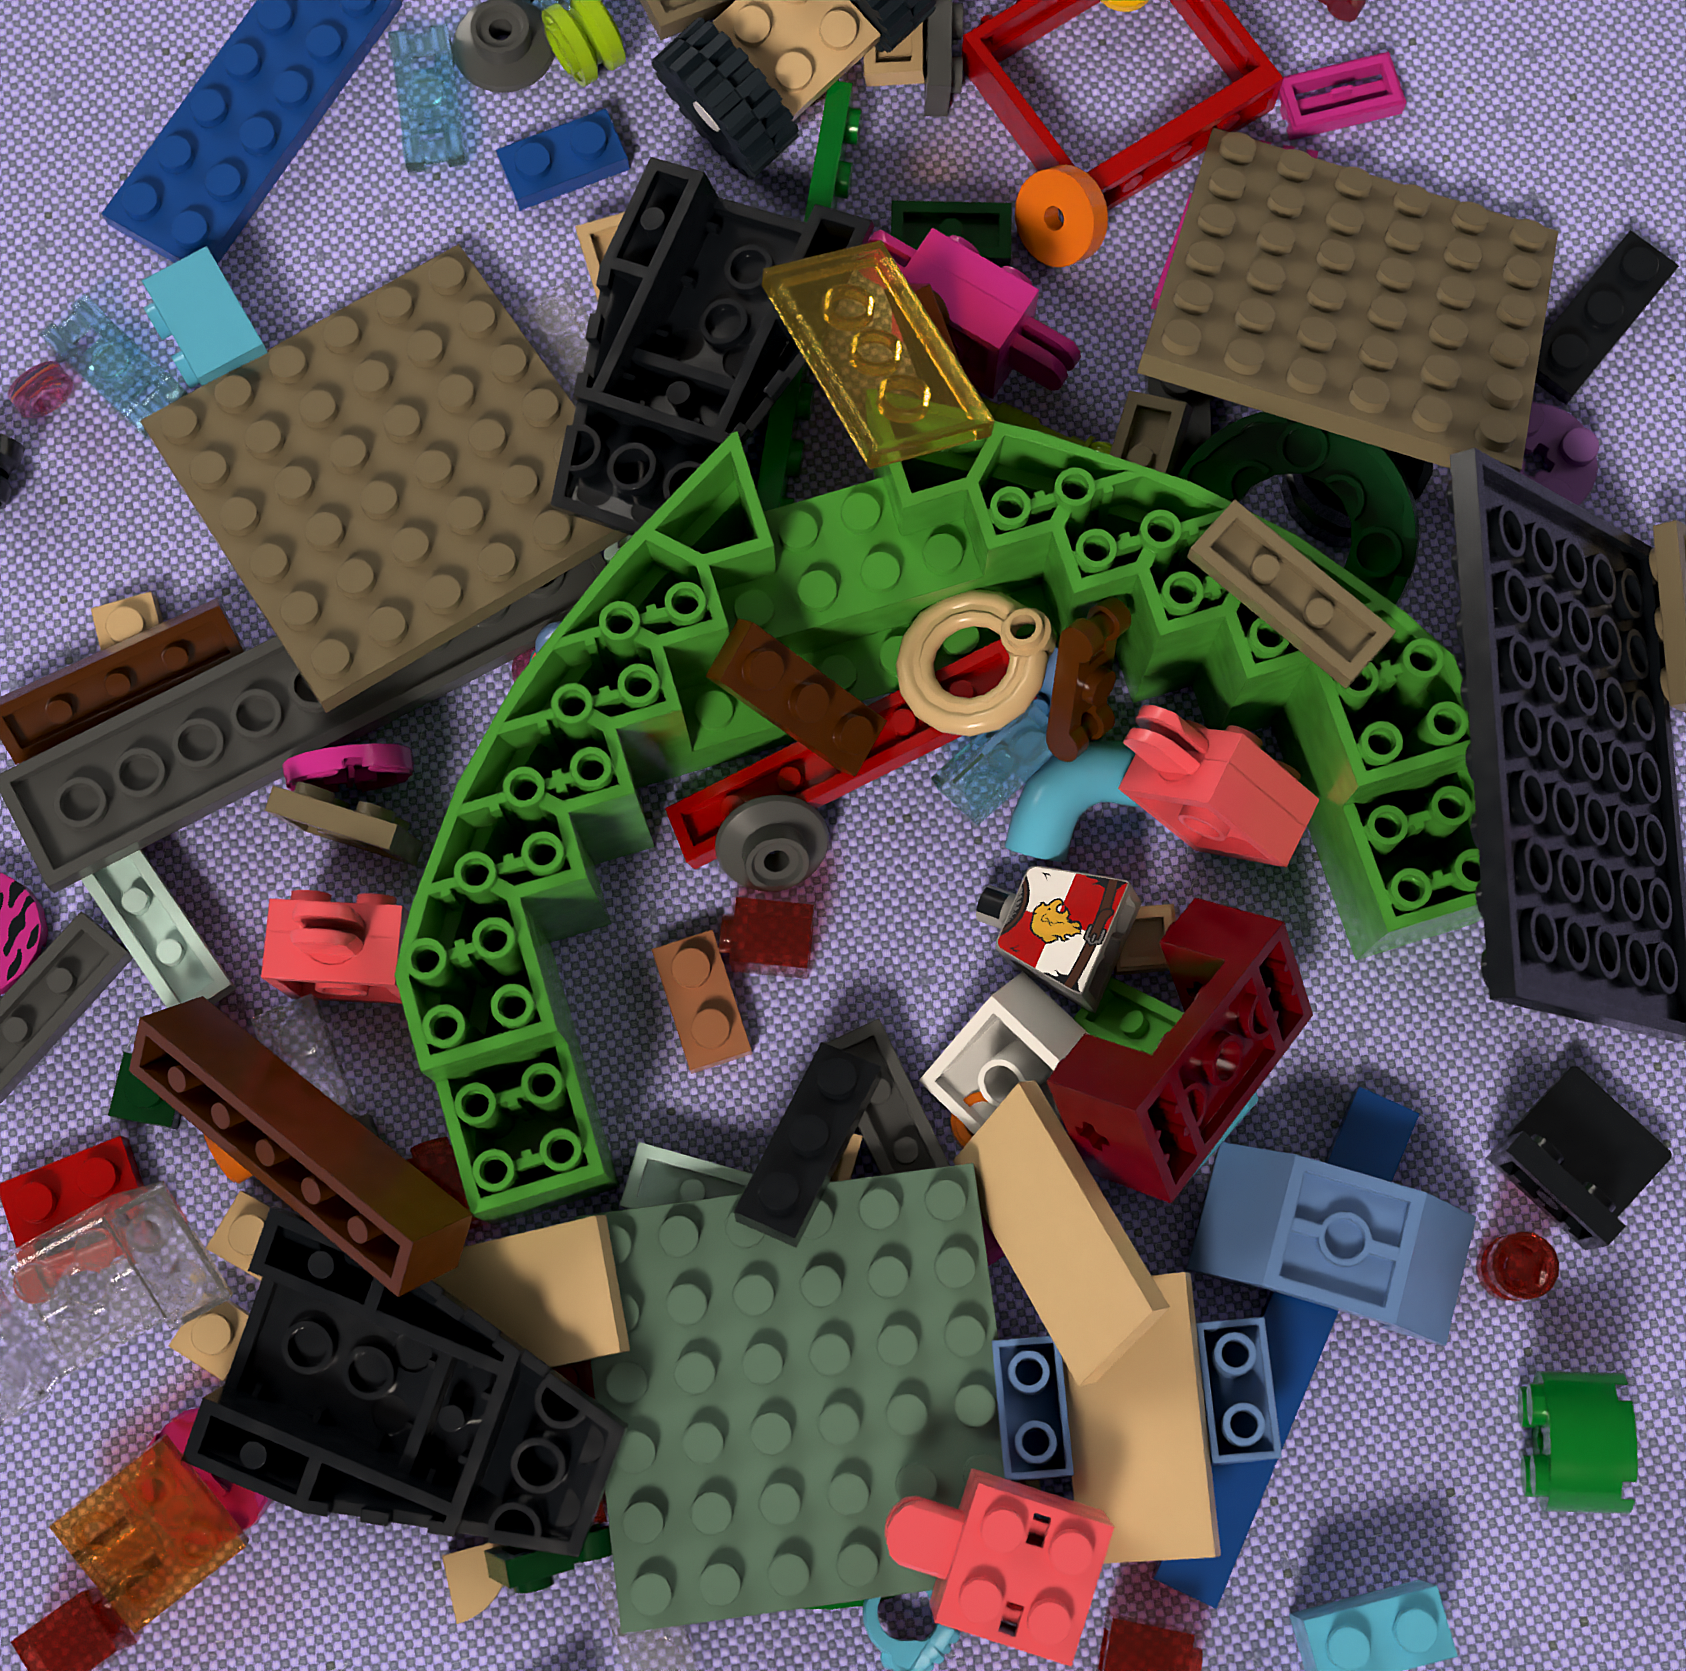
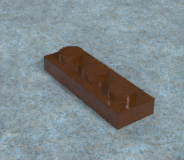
[706,619,887,777]

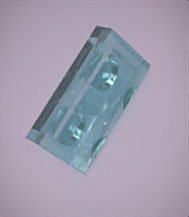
[931,700,1053,826]

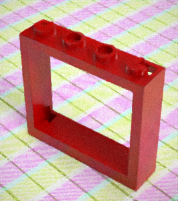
[962,0,1284,211]

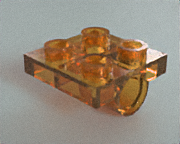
[49,1434,250,1634]

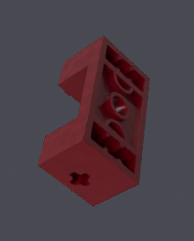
[1046,897,1313,1204]

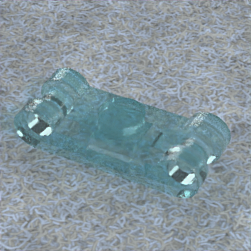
[388,23,468,174]
[39,293,188,440]

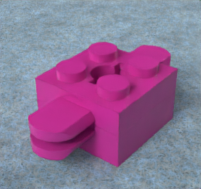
[855,228,1081,399]

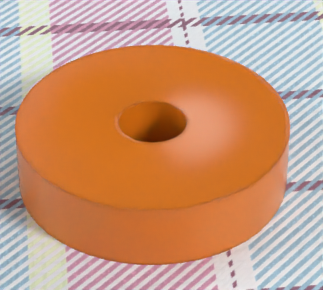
[1015,165,1108,267]

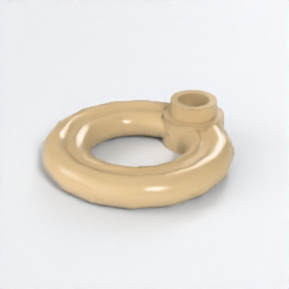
[896,589,1057,737]

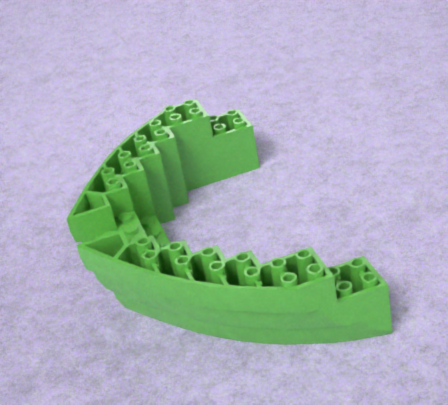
[394,393,1483,1225]

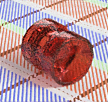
[1476,1231,1559,1302]

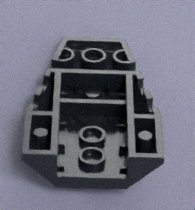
[550,157,875,536]
[181,1205,629,1557]

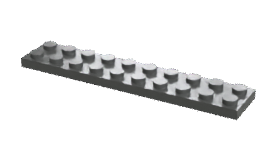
[0,552,607,893]

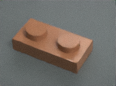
[651,929,753,1074]

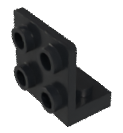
[1486,1066,1672,1250]

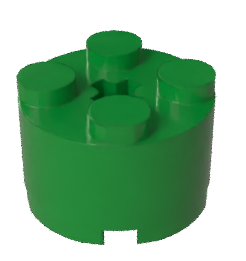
[1518,1371,1638,1514]

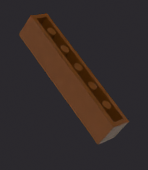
[129,996,473,1297]

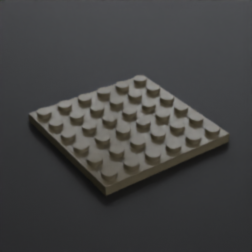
[1137,127,1559,473]
[140,244,628,713]

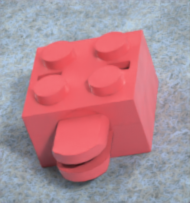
[1118,705,1320,868]
[261,890,409,1005]
[884,1468,1114,1667]

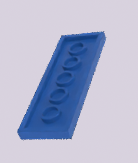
[101,0,402,265]

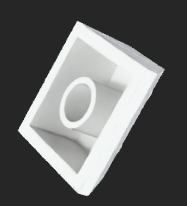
[919,971,1090,1135]

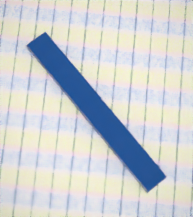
[1151,1086,1420,1609]

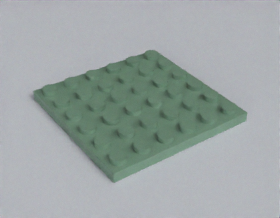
[575,1163,1019,1634]

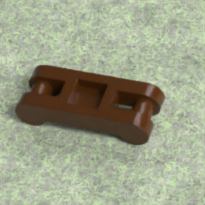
[1046,597,1131,762]

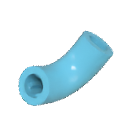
[1004,740,1140,862]

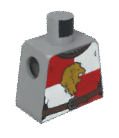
[976,865,1142,1013]

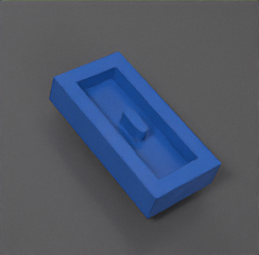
[495,108,630,211]

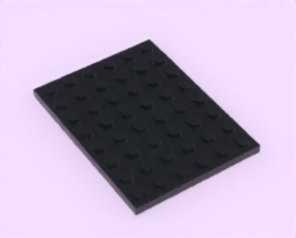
[1446,448,1686,1042]

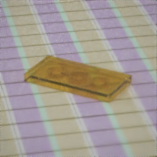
[762,240,995,469]

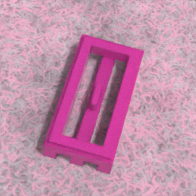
[1277,51,1407,141]

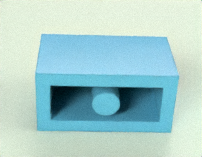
[141,246,268,389]
[1289,1579,1458,1671]

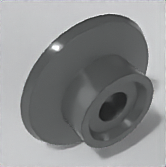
[452,0,555,93]
[715,795,829,891]

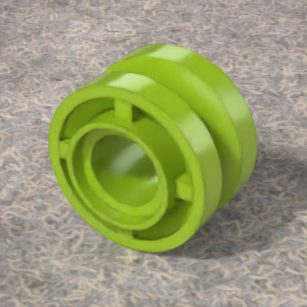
[541,0,626,87]

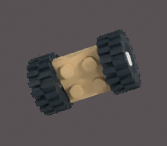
[651,0,936,179]

